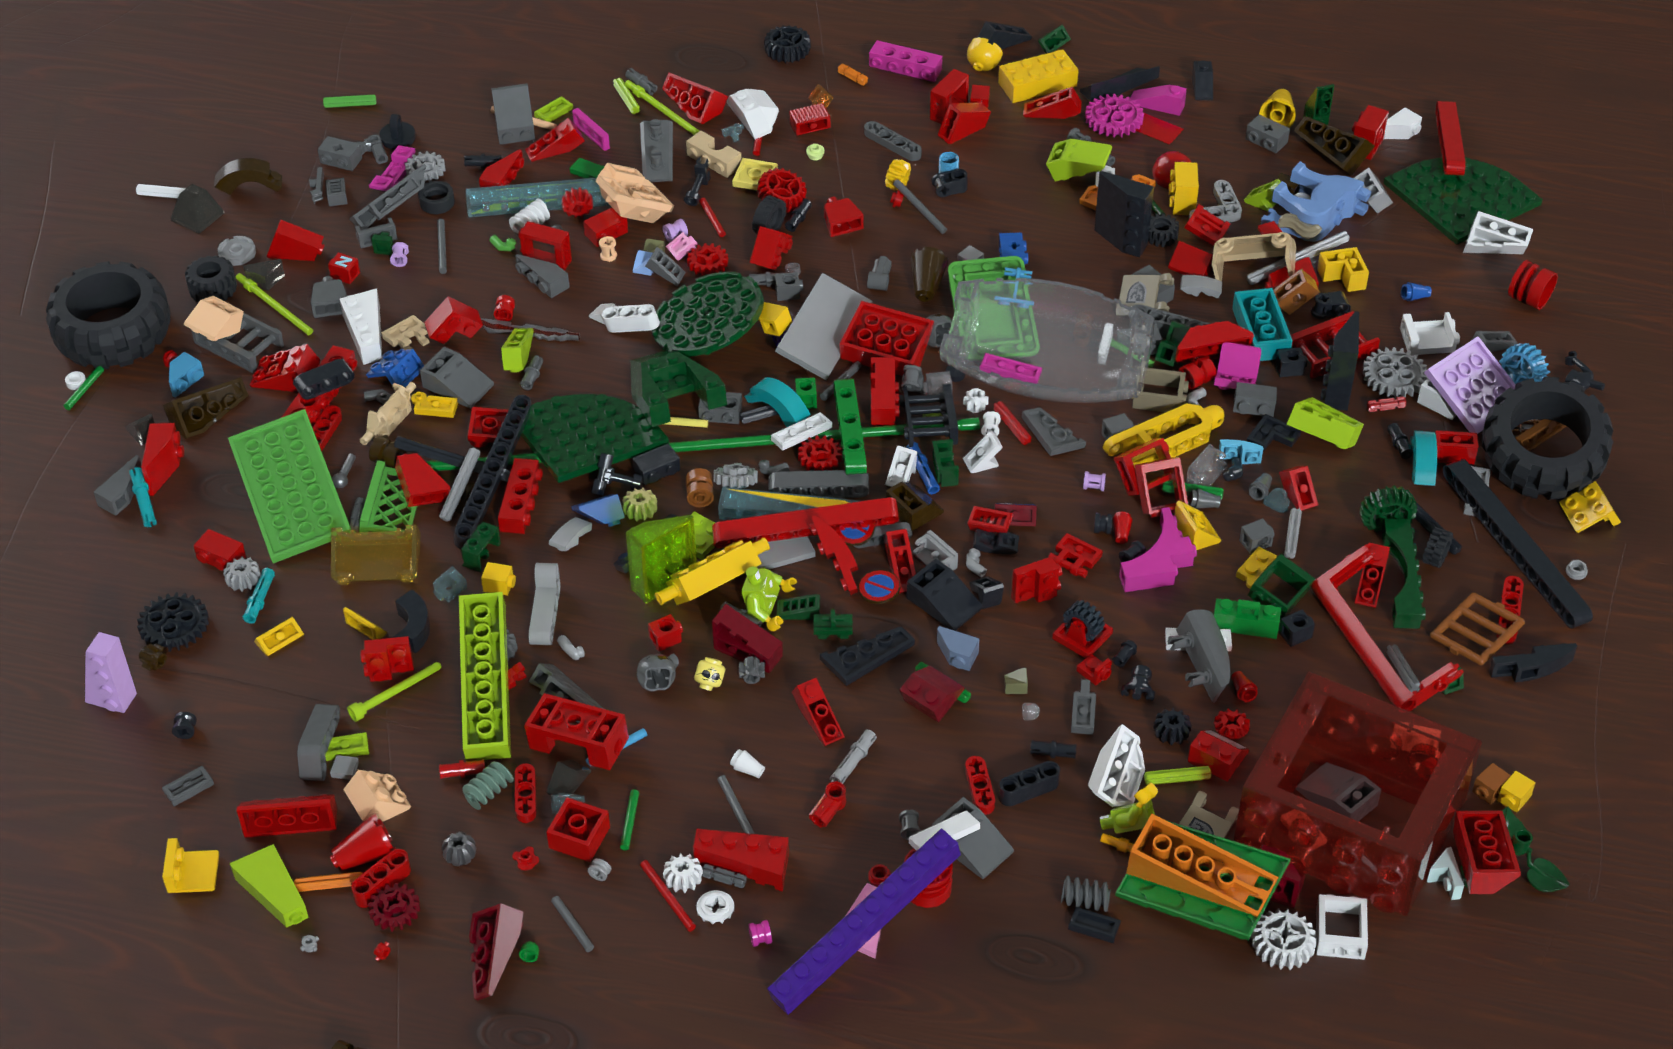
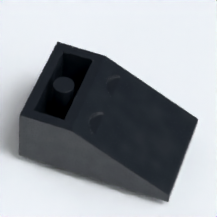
[907,559,983,631]

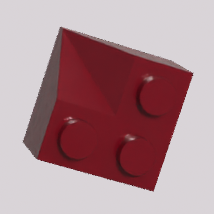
[1261,845,1305,908]

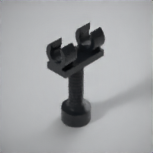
[684,157,711,206]

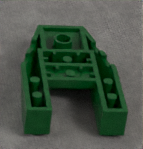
[630,351,727,427]

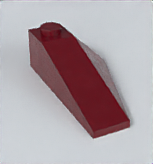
[469,903,523,1000]

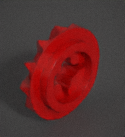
[1214,708,1250,739]

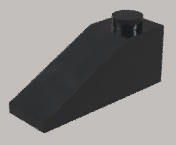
[977,21,1032,50]

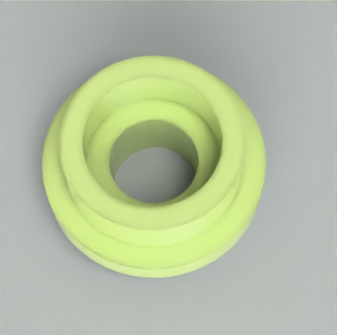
[806,144,824,160]

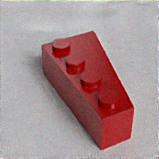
[693,829,789,892]

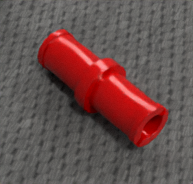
[439,759,485,779]

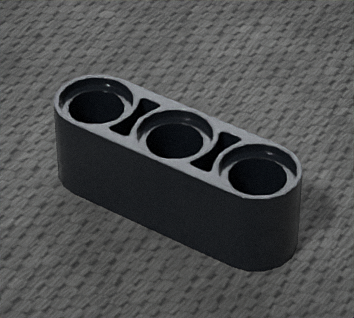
[293,359,355,400]
[999,761,1060,806]

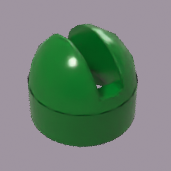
[519,941,539,962]

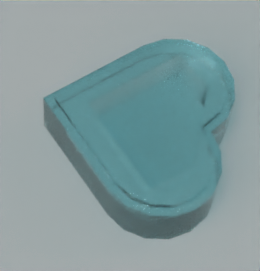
[1263,488,1290,512]

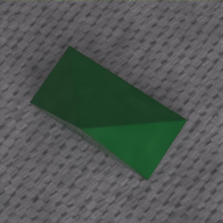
[1038,24,1071,54]

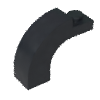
[392,589,430,653]

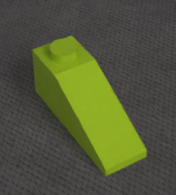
[501,328,534,373]

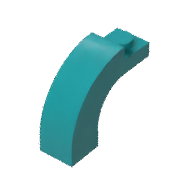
[745,377,811,427]
[1410,431,1437,486]

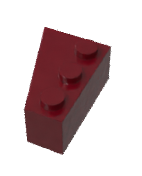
[712,604,783,673]

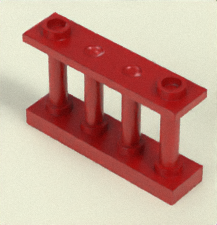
[1291,311,1380,379]

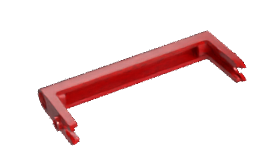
[1311,543,1464,714]

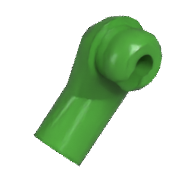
[489,235,516,251]

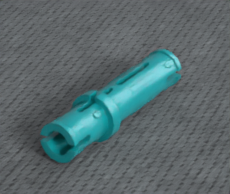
[129,467,157,527]
[242,568,275,624]

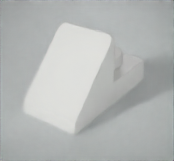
[963,431,1003,473]
[885,446,917,487]

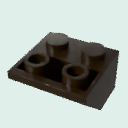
[886,481,944,531]

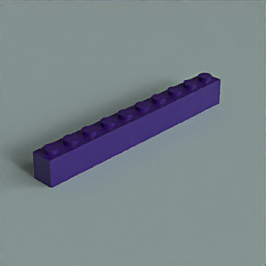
[767,828,961,1015]

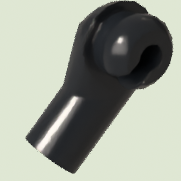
[1223,458,1243,482]

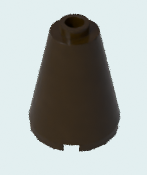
[910,247,948,302]

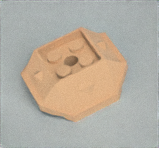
[595,163,674,223]

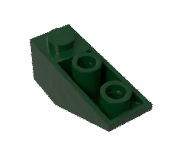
[1303,84,1335,125]

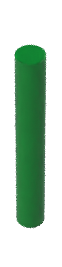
[64,366,104,410]
[620,789,639,850]

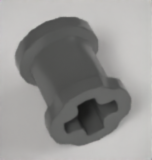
[899,810,921,840]

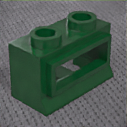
[932,439,959,487]
[461,522,501,572]

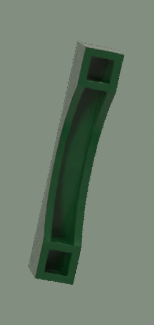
[1382,519,1426,629]

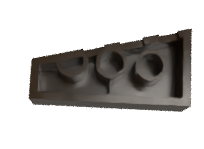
[1294,116,1375,175]

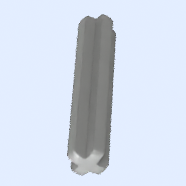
[1284,508,1302,559]

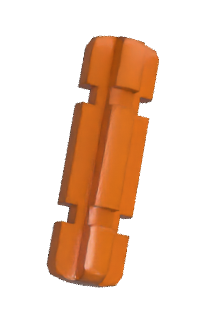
[838,64,868,86]

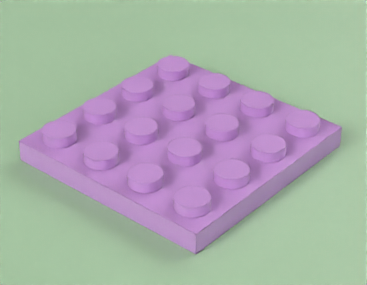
[1424,336,1516,434]

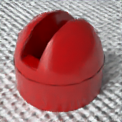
[163,350,178,367]

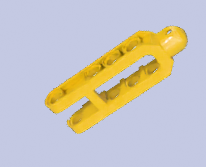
[1103,403,1224,467]

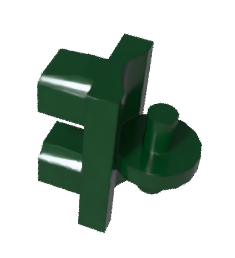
[814,609,853,639]

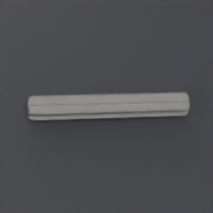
[439,447,480,521]

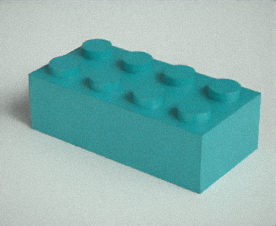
[1232,288,1292,361]

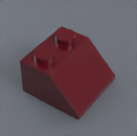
[900,665,965,723]

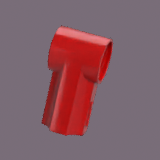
[809,781,846,828]

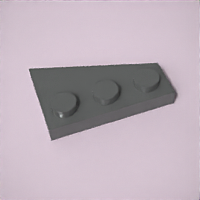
[1021,407,1086,456]

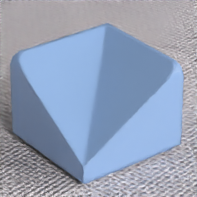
[633,250,653,276]

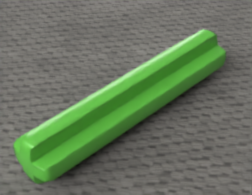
[323,95,377,108]

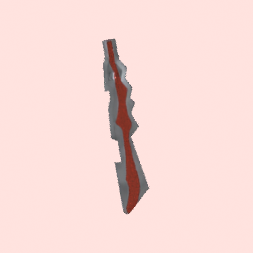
[481,318,580,341]

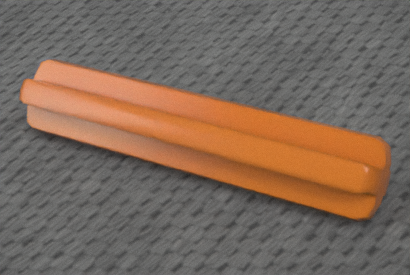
[294,872,363,892]

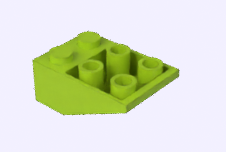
[1046,139,1112,181]

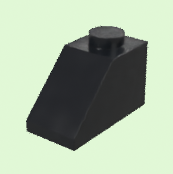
[1192,60,1213,100]

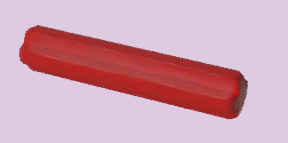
[993,401,1032,445]

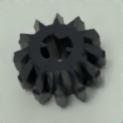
[1153,707,1192,746]

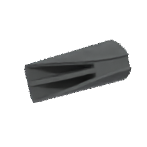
[640,119,673,182]
[1167,610,1230,703]

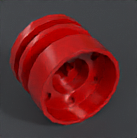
[1508,260,1558,310]
[904,848,953,908]

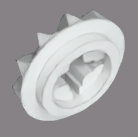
[697,890,734,925]

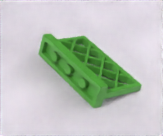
[359,460,418,538]

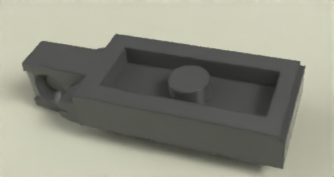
[1071,679,1096,735]

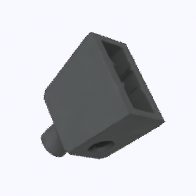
[311,276,347,318]

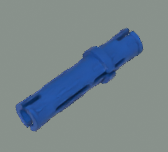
[906,442,940,494]

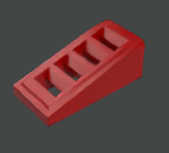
[967,506,1013,533]

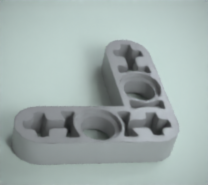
[1189,180,1242,222]

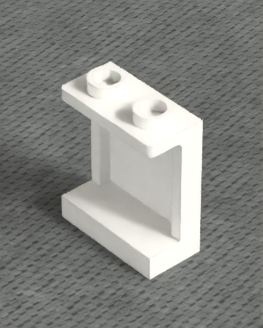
[1400,312,1460,355]

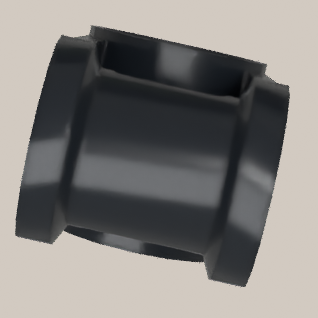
[931,169,968,197]
[1311,291,1351,319]

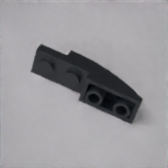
[1489,643,1577,682]

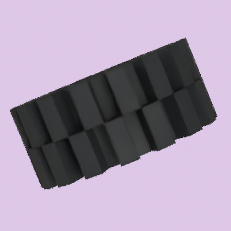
[1148,213,1179,247]
[1422,527,1453,568]

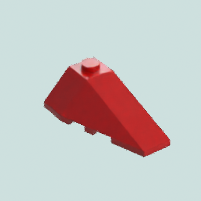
[662,72,728,124]

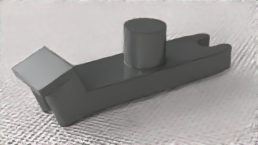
[309,167,324,204]

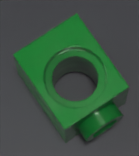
[795,377,817,409]

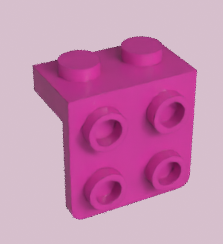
[1214,342,1262,390]

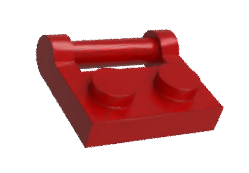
[1184,204,1231,246]

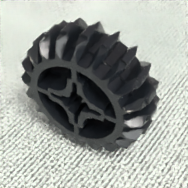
[764,25,811,63]

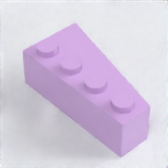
[85,632,137,713]

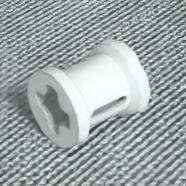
[981,411,1001,436]

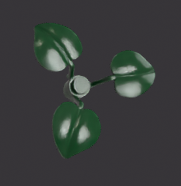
[1459,807,1569,892]

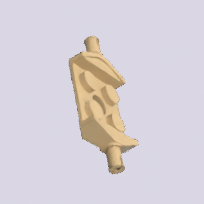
[360,382,416,445]

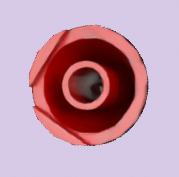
[330,813,396,870]

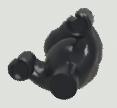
[1120,665,1155,701]

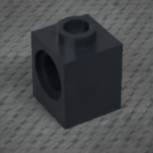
[1275,348,1307,377]
[1278,609,1315,647]

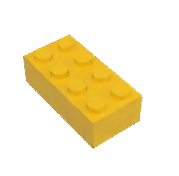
[998,50,1078,103]

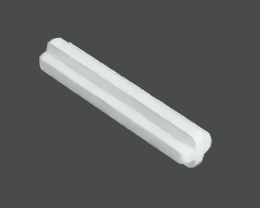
[136,184,191,199]

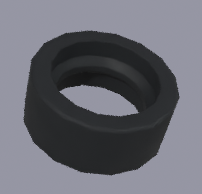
[418,181,455,214]

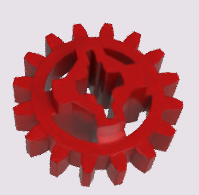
[687,243,728,276]
[798,435,842,471]

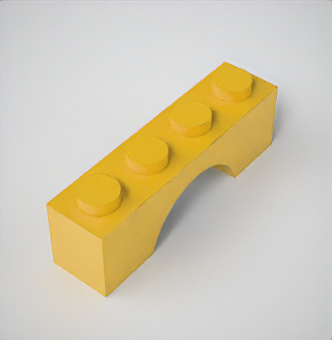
[758,302,793,336]

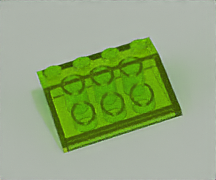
[626,515,697,604]

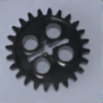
[137,592,209,652]

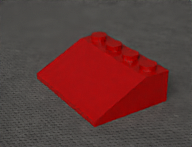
[839,301,934,376]

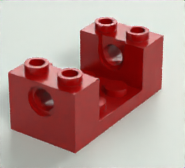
[524,693,629,770]

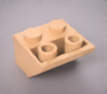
[184,296,244,341]
[343,770,411,822]

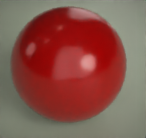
[1152,151,1191,189]

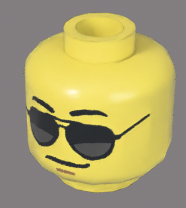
[694,657,726,691]

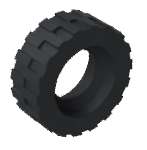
[752,195,786,235]

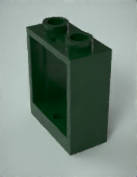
[1247,554,1315,620]

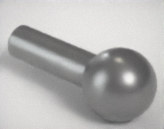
[332,453,356,488]

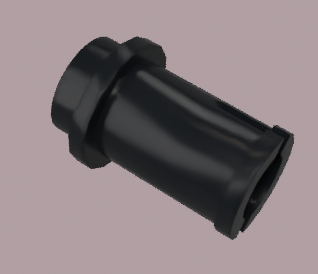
[1112,640,1137,667]

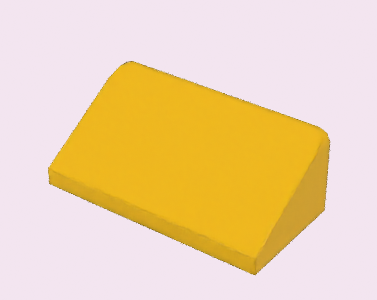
[343,607,387,640]
[254,616,304,657]

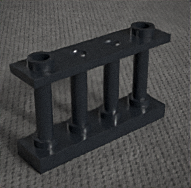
[899,384,958,447]

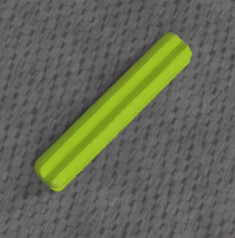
[613,78,640,114]
[1144,766,1211,785]

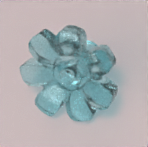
[722,124,744,142]

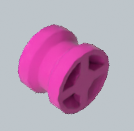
[748,920,772,947]

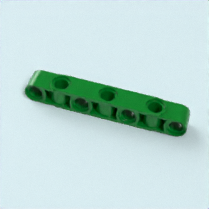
[834,379,867,475]

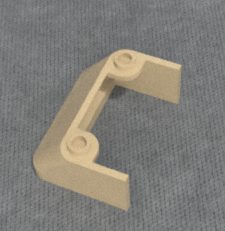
[1212,232,1296,281]

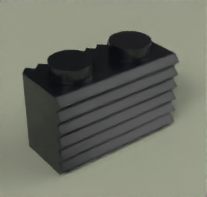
[632,443,680,485]

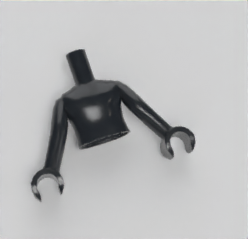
[1563,351,1605,391]

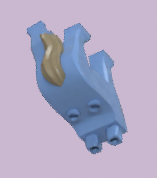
[1261,161,1371,242]

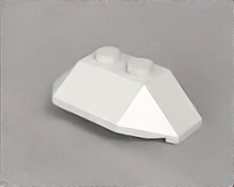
[727,89,779,139]
[1088,724,1145,807]

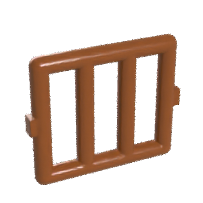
[1430,593,1525,665]

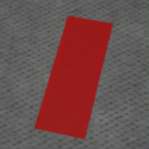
[1136,113,1184,145]

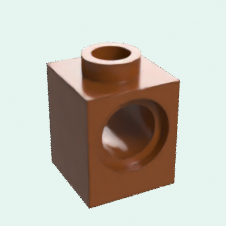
[1472,763,1511,805]

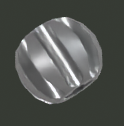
[442,832,476,866]

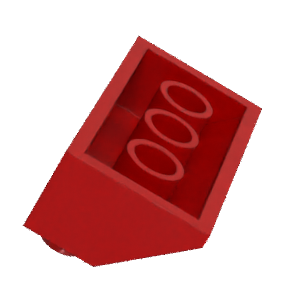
[236,794,337,838]
[1453,811,1521,894]

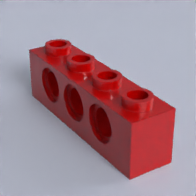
[498,458,543,534]

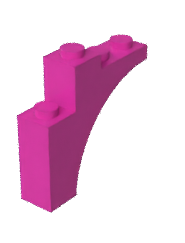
[1119,507,1197,592]

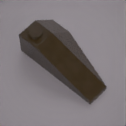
[162,377,249,439]

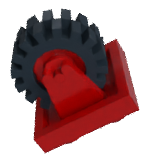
[1052,600,1113,658]

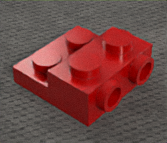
[1011,557,1063,604]
[361,636,414,682]

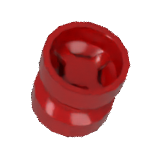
[494,295,515,321]

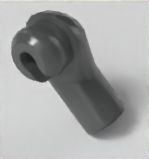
[364,389,391,405]
[758,460,789,475]

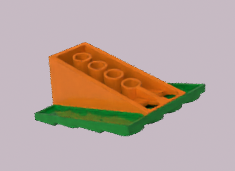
[1115,814,1291,940]

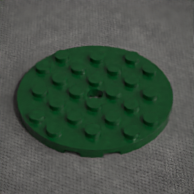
[652,272,764,357]

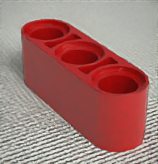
[351,849,411,908]

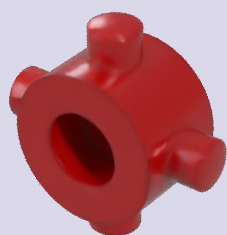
[374,941,391,961]

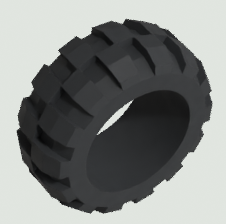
[46,261,171,369]
[1482,377,1613,500]

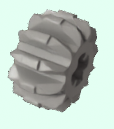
[223,556,261,592]

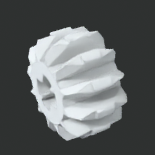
[663,853,703,893]

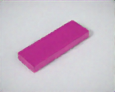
[572,108,610,151]
[979,353,1042,386]

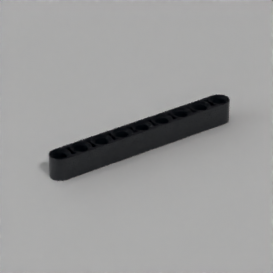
[454,395,531,549]

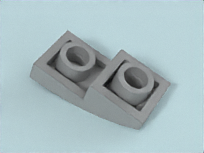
[1180,275,1222,298]
[549,517,592,551]

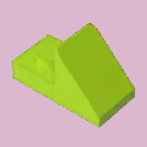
[1244,179,1281,211]

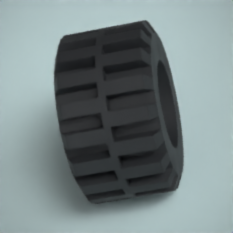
[185,255,237,302]

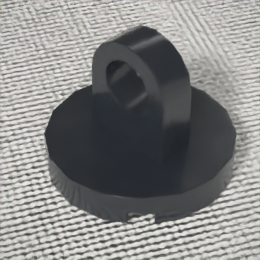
[379,114,416,150]

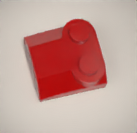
[468,407,509,448]

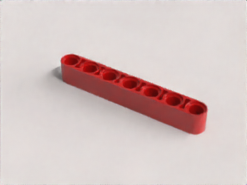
[1436,101,1465,175]

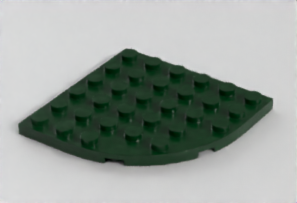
[1383,157,1543,245]
[513,394,669,483]

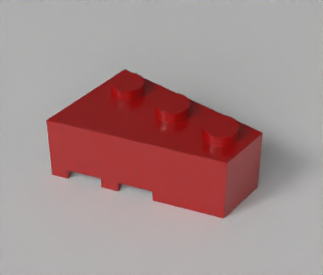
[871,357,899,425]

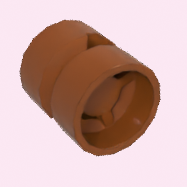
[686,468,714,507]

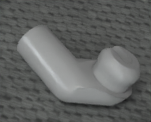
[557,635,585,660]

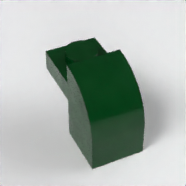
[1155,321,1191,367]

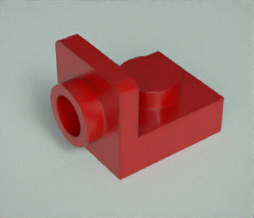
[1077,654,1112,685]

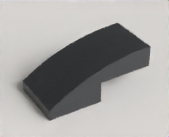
[973,528,1019,554]

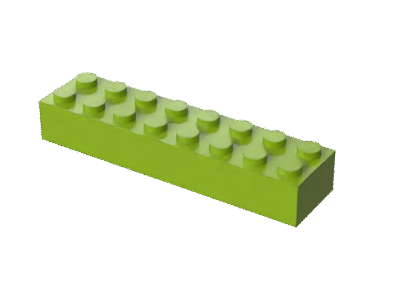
[459,592,511,762]

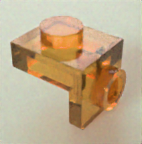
[808,84,834,108]

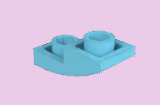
[1218,439,1263,464]

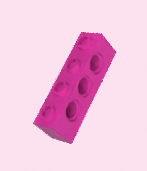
[869,40,942,82]

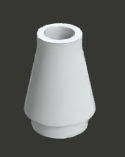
[730,749,765,779]

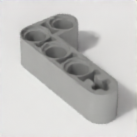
[529,563,560,645]

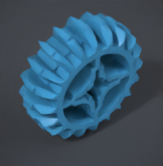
[1499,343,1550,384]

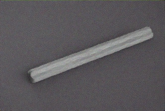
[1246,231,1350,285]

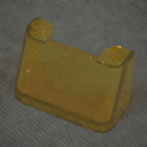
[331,525,421,585]

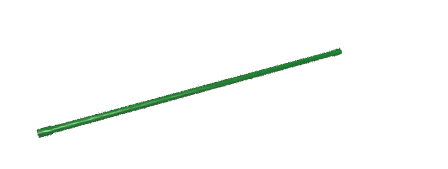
[426,417,980,471]

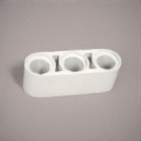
[601,304,660,333]

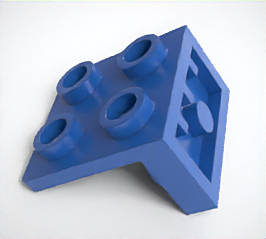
[366,349,424,387]

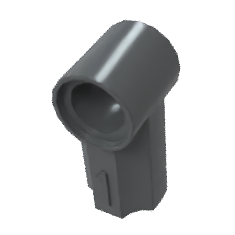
[867,256,892,291]

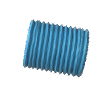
[939,152,959,180]

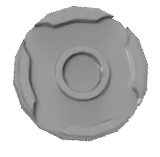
[217,236,256,266]

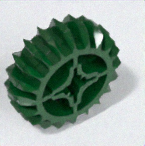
[1360,485,1417,532]

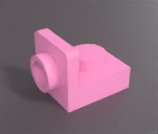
[666,232,698,261]

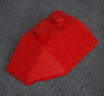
[1175,321,1254,364]

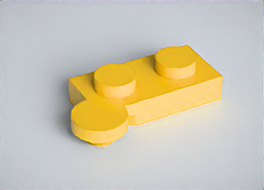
[411,392,458,418]
[1236,547,1277,589]

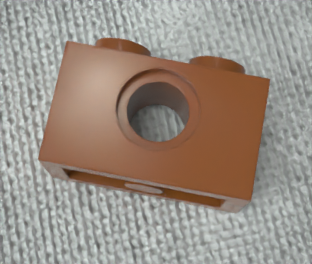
[1273,269,1320,315]

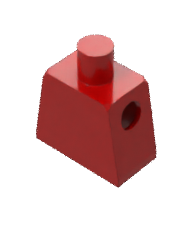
[824,197,864,237]

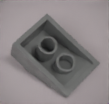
[491,83,535,144]

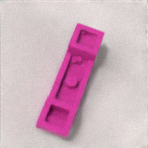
[369,145,415,191]

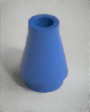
[1401,282,1432,301]

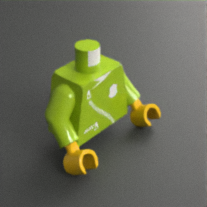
[742,566,797,631]
[1100,782,1158,834]

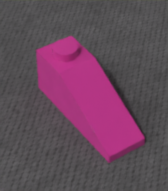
[1129,84,1187,116]

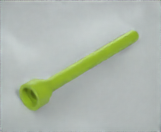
[347,662,442,722]

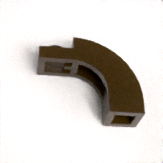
[214,158,282,195]

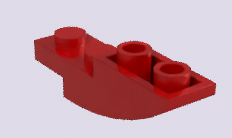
[810,515,859,595]

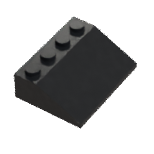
[1094,171,1154,258]
[1320,311,1359,411]

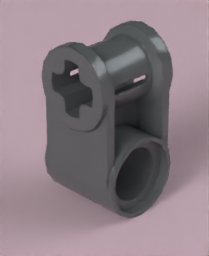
[901,365,924,393]

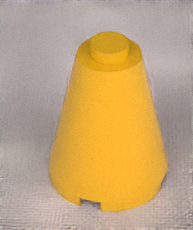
[1259,89,1296,128]

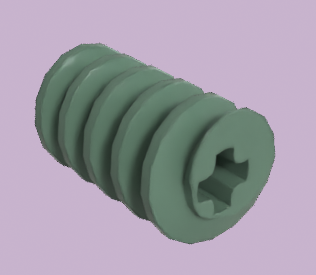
[463,761,514,810]

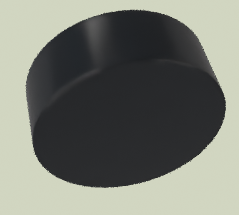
[946,363,966,382]

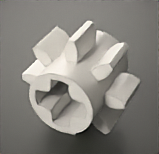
[963,388,988,413]

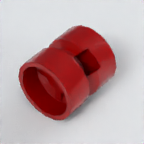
[1179,356,1217,390]

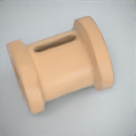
[599,236,617,262]

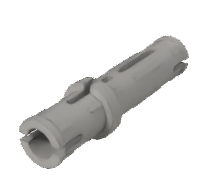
[830,729,877,784]

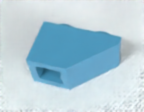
[169,352,204,397]

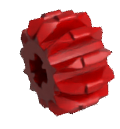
[562,187,593,218]

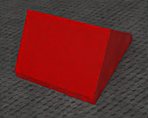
[1168,241,1213,277]

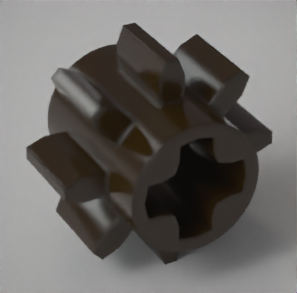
[139,643,167,671]

